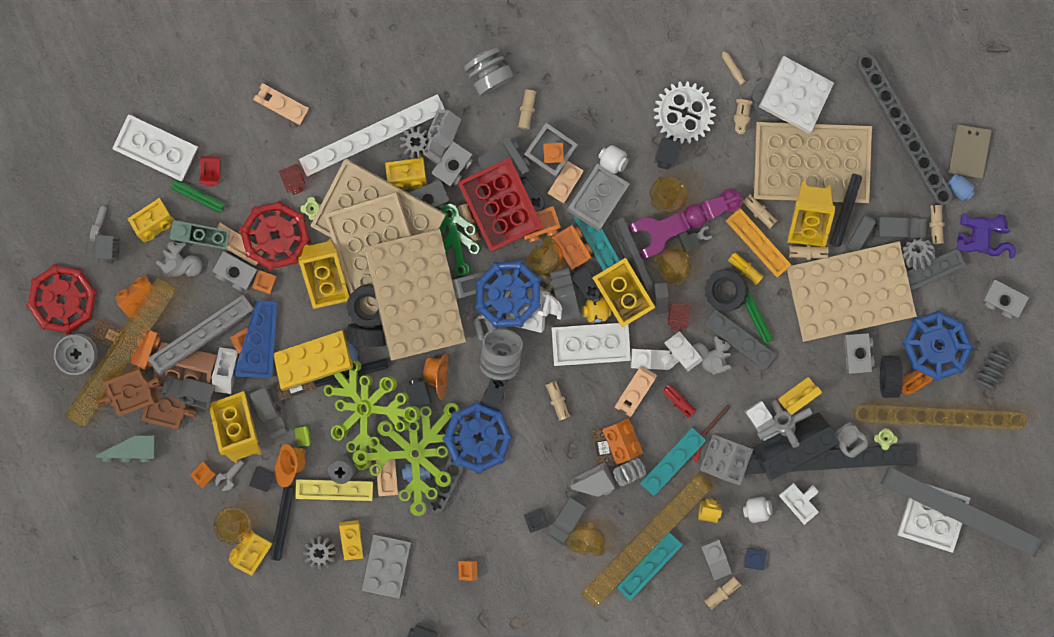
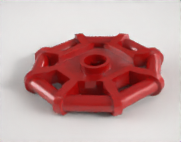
[239,200,311,271]
[26,264,97,335]

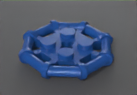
[475,260,542,329]
[902,310,974,381]
[443,402,513,474]

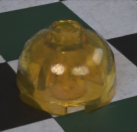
[649,174,689,214]
[526,236,563,275]
[654,248,691,287]
[213,506,253,545]
[566,522,605,556]

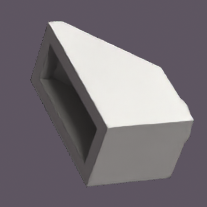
[452,272,488,299]
[570,462,616,497]
[700,538,732,581]

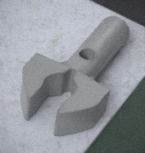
[89,206,107,241]
[215,459,244,491]

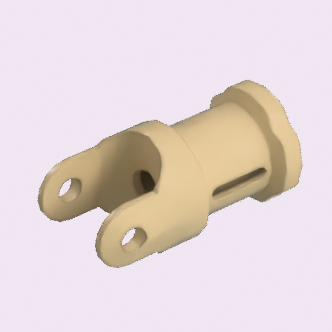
[733,99,753,134]

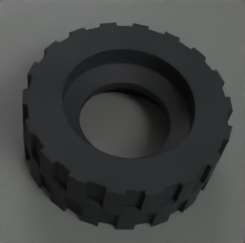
[704,269,749,312]
[347,284,382,328]
[347,323,387,347]
[879,355,903,398]

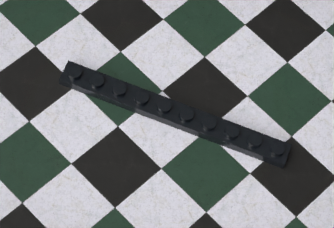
[744,444,917,475]

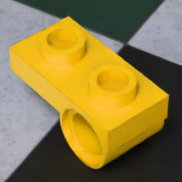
[698,498,722,523]
[339,520,363,560]

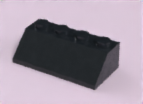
[752,412,840,482]

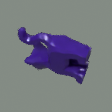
[956,213,1016,259]

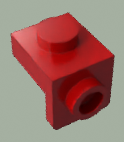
[199,155,221,187]

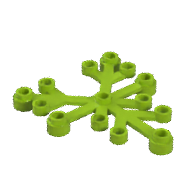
[324,360,421,470]
[352,403,459,516]

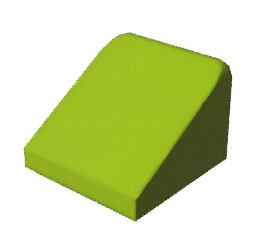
[295,426,312,447]

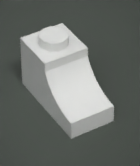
[212,347,238,394]
[630,349,670,370]
[744,401,780,441]

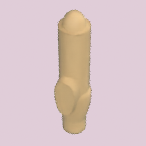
[722,51,745,85]

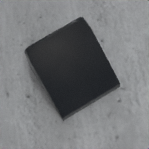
[249,467,275,492]

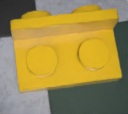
[385,158,427,190]
[128,198,175,243]
[778,377,822,415]
[229,528,272,576]

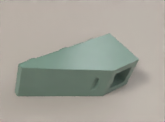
[169,220,230,250]
[96,434,157,462]

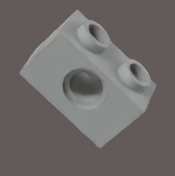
[432,142,473,187]
[212,251,258,291]
[981,280,1029,319]
[844,333,875,374]

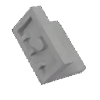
[700,434,753,485]

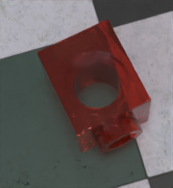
[279,164,306,195]
[667,303,691,332]

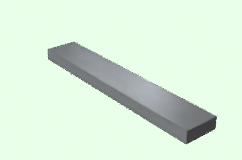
[148,295,254,375]

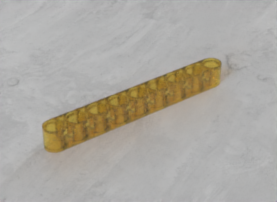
[65,277,176,427]
[853,404,1027,430]
[580,472,713,608]

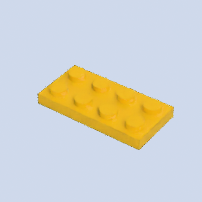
[274,330,353,391]

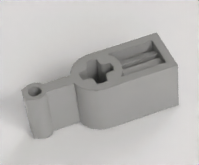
[423,110,462,163]

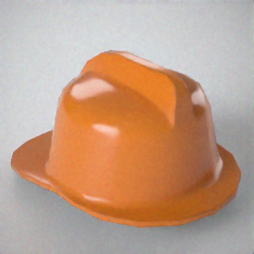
[423,354,449,400]
[274,444,306,487]

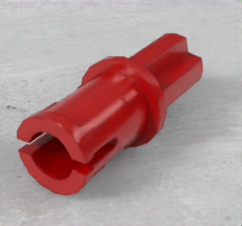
[662,384,696,418]

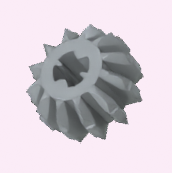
[400,126,429,159]
[902,237,935,271]
[613,458,646,486]
[303,536,336,569]

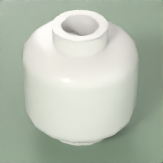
[599,145,628,174]
[743,496,773,523]

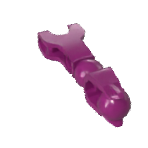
[629,188,743,259]

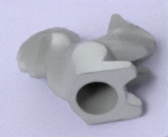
[156,242,203,278]
[692,337,732,376]

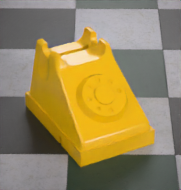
[787,181,835,247]
[299,238,350,309]
[593,258,655,327]
[209,391,261,463]

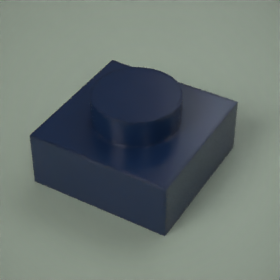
[744,548,767,570]

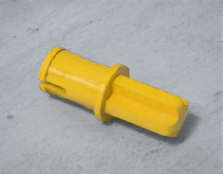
[728,253,763,285]

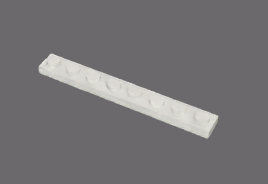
[299,94,445,177]

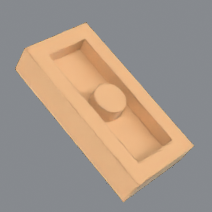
[547,161,584,204]
[376,459,398,496]

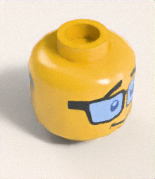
[582,297,611,323]

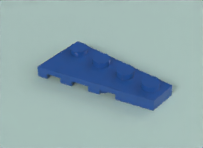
[233,300,277,378]

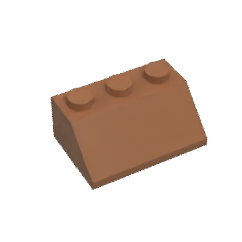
[153,342,217,386]

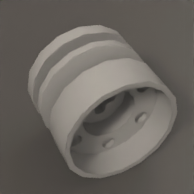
[464,48,514,96]
[480,328,523,380]
[54,333,98,375]

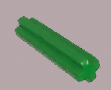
[171,179,225,213]
[744,291,773,344]

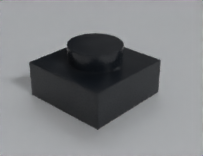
[524,508,548,533]

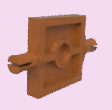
[97,367,161,416]
[141,385,197,430]

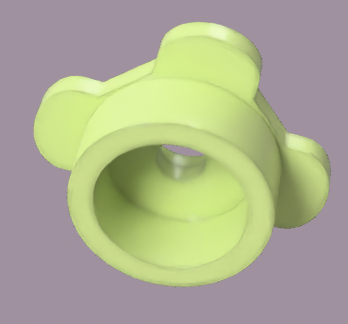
[301,197,321,220]
[874,428,897,450]

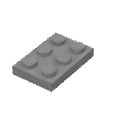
[567,163,630,231]
[362,534,411,599]

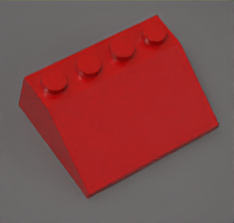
[458,157,543,252]

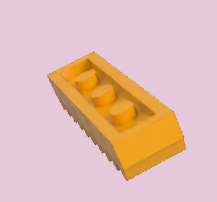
[726,208,791,278]

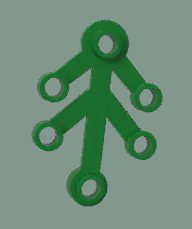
[439,204,482,277]

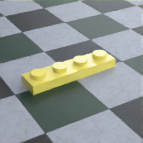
[296,479,373,501]

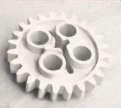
[653,81,716,144]

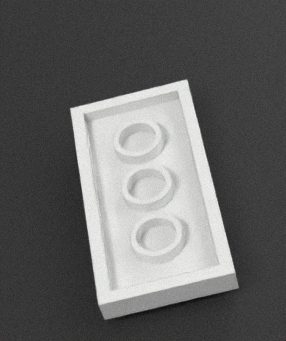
[112,114,199,182]
[552,323,631,366]

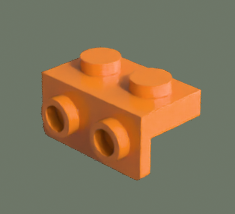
[524,206,561,243]
[552,225,593,270]
[115,275,162,321]
[130,327,161,370]
[603,418,643,464]

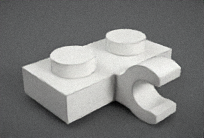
[661,331,703,372]
[779,483,819,525]

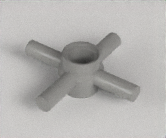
[757,400,813,448]

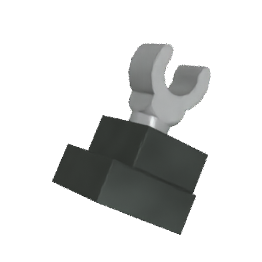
[677,227,712,253]

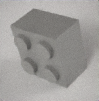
[524,123,578,177]

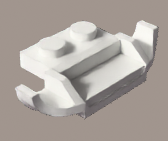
[504,288,562,333]

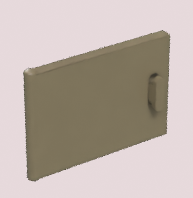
[948,125,991,179]

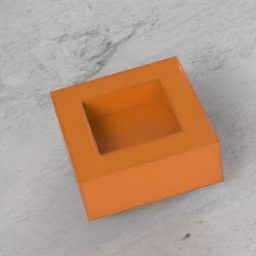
[543,143,564,164]
[252,270,277,294]
[230,327,248,354]
[190,461,216,488]
[458,560,478,581]

